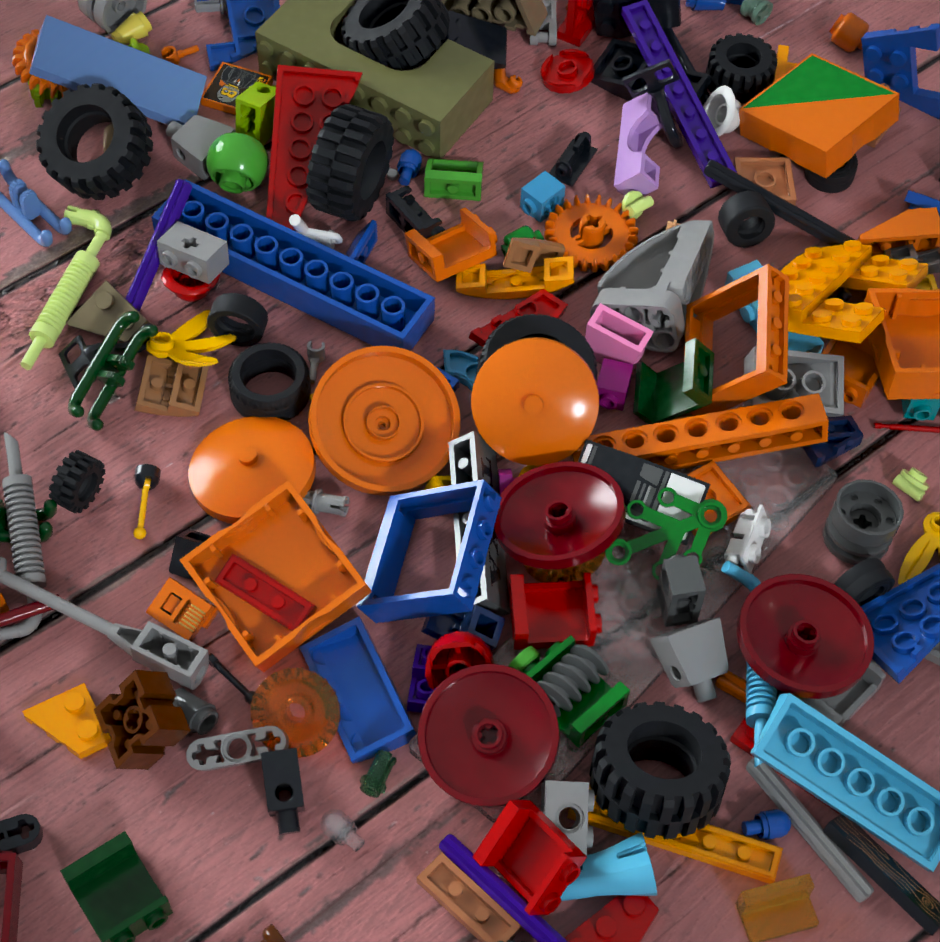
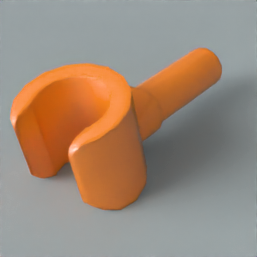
[161,45,199,65]

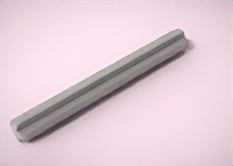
[746,758,874,903]

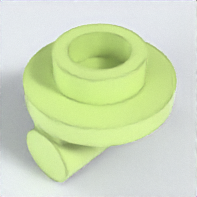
[622,190,654,219]
[892,467,930,502]

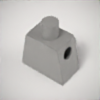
[166,115,236,181]
[650,617,729,703]

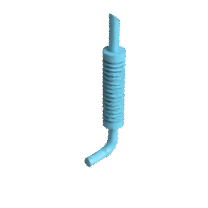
[721,561,777,767]

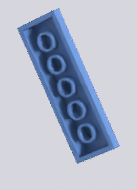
[29,15,207,125]

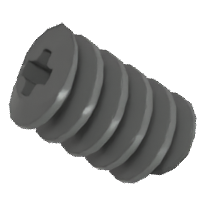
[537,644,609,717]

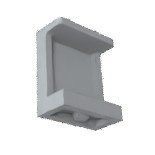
[777,660,886,727]

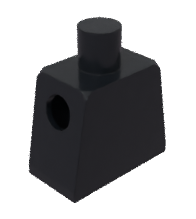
[260,748,305,835]

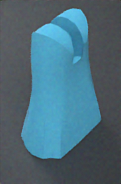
[561,832,658,901]

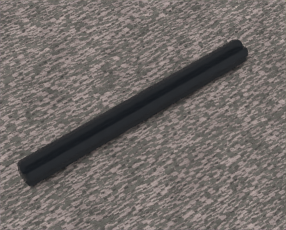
[704,160,855,246]

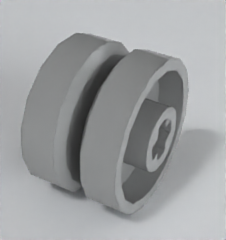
[77,0,148,34]

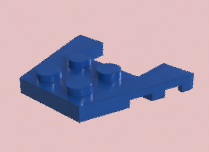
[197,0,280,71]
[861,23,940,119]

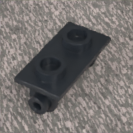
[549,132,598,187]

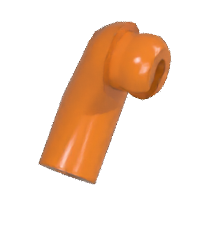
[494,68,523,94]

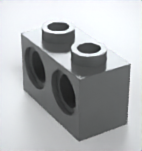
[656,555,706,627]

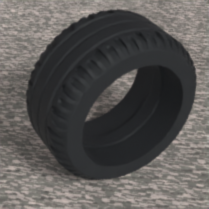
[228,342,311,420]

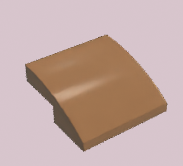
[135,354,209,417]

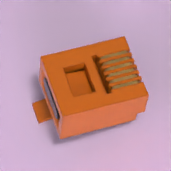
[146,577,219,642]

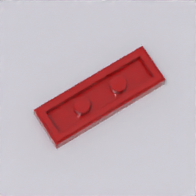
[214,553,317,631]

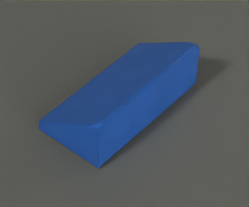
[345,220,378,264]

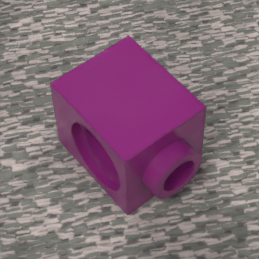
[597,358,634,411]

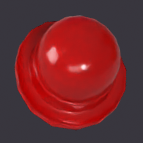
[161,267,220,302]

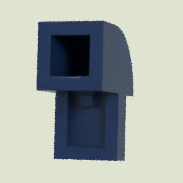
[421,605,505,651]

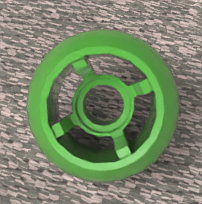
[206,133,269,194]

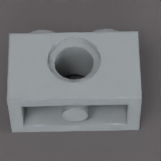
[541,780,595,856]

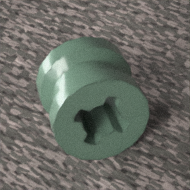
[740,0,773,26]

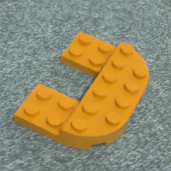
[781,240,928,344]

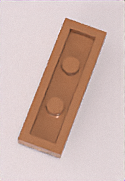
[417,852,522,942]

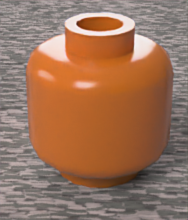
[829,12,869,53]

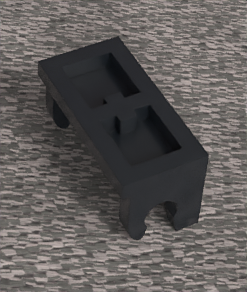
[386,186,445,239]

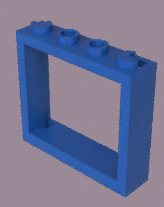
[356,479,502,623]

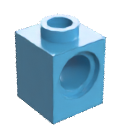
[520,171,566,223]

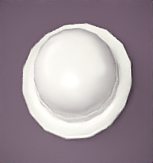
[703,85,742,137]

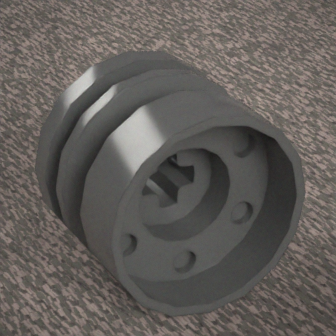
[822,479,904,565]

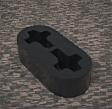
[0,814,43,854]

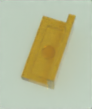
[736,873,819,942]

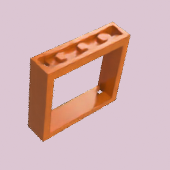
[684,264,789,416]

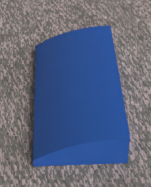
[299,616,418,764]

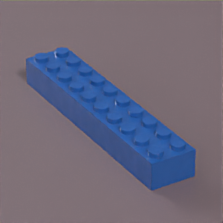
[151,179,435,351]

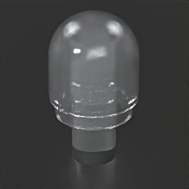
[320,809,365,852]

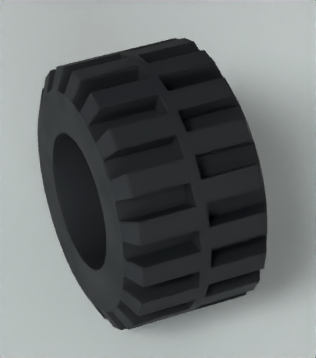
[706,33,778,104]

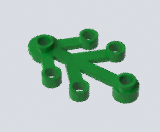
[605,487,727,580]

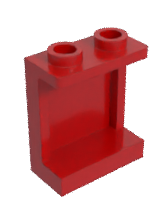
[509,572,602,650]
[472,799,587,916]

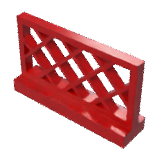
[557,0,595,47]

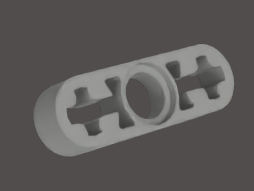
[186,726,289,771]

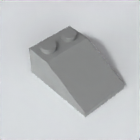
[743,346,844,417]

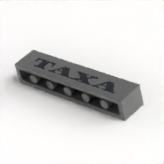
[448,431,510,617]

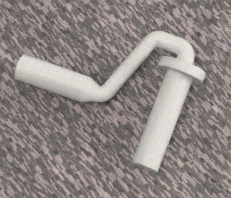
[289,214,343,249]

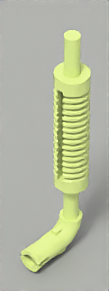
[20,205,112,370]

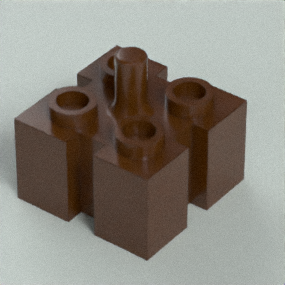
[94,670,191,770]

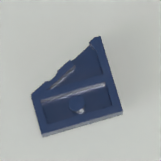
[802,415,863,467]

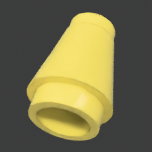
[110,11,152,45]

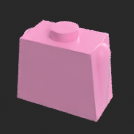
[585,303,654,369]

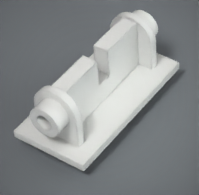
[724,504,771,574]

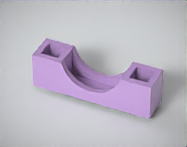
[614,93,663,196]

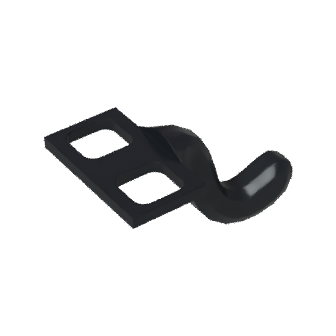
[622,59,683,149]
[59,323,153,388]

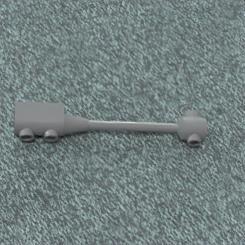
[0,556,209,690]

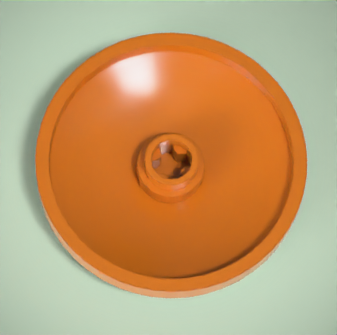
[471,337,599,466]
[188,416,316,524]

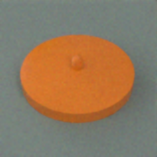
[308,346,461,496]

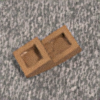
[503,238,565,273]

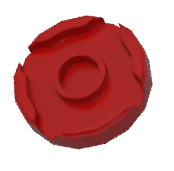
[540,49,595,94]

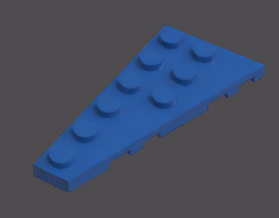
[860,563,940,684]

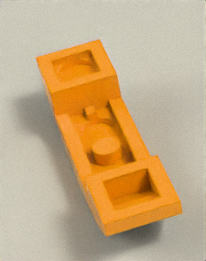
[456,256,574,299]

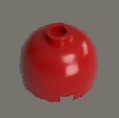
[425,631,494,691]

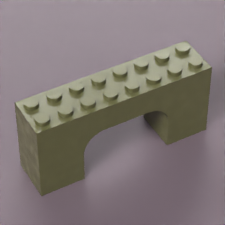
[255,0,495,159]

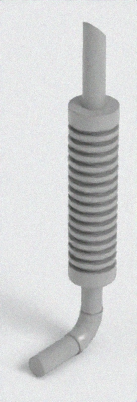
[0,432,47,641]

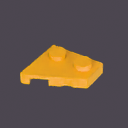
[22,683,112,759]

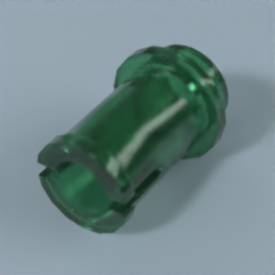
[360,750,397,798]

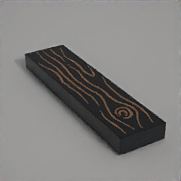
[822,814,940,935]

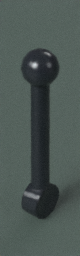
[209,653,258,704]

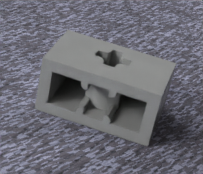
[157,221,229,284]

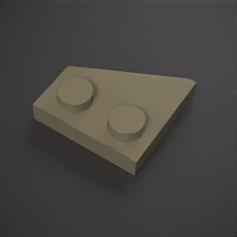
[66,281,150,343]

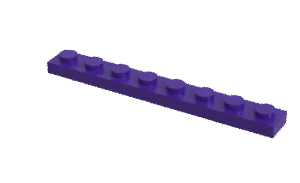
[621,0,737,189]

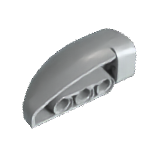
[590,220,714,353]

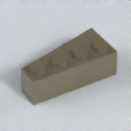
[442,0,548,36]

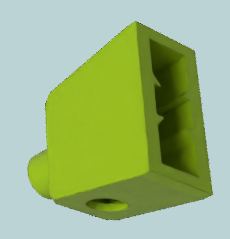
[236,82,276,145]

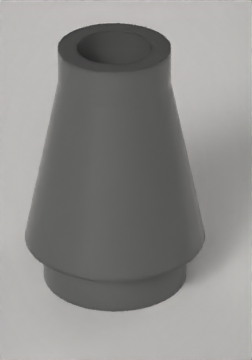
[173,688,219,735]

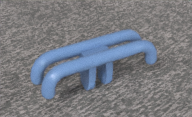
[0,159,72,247]

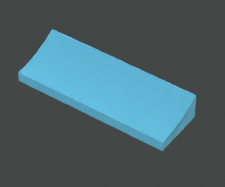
[750,693,940,872]

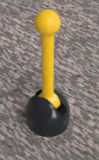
[133,464,161,539]

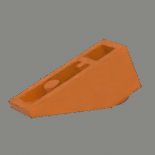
[857,207,940,256]

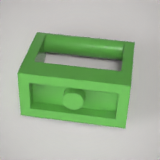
[424,158,484,201]

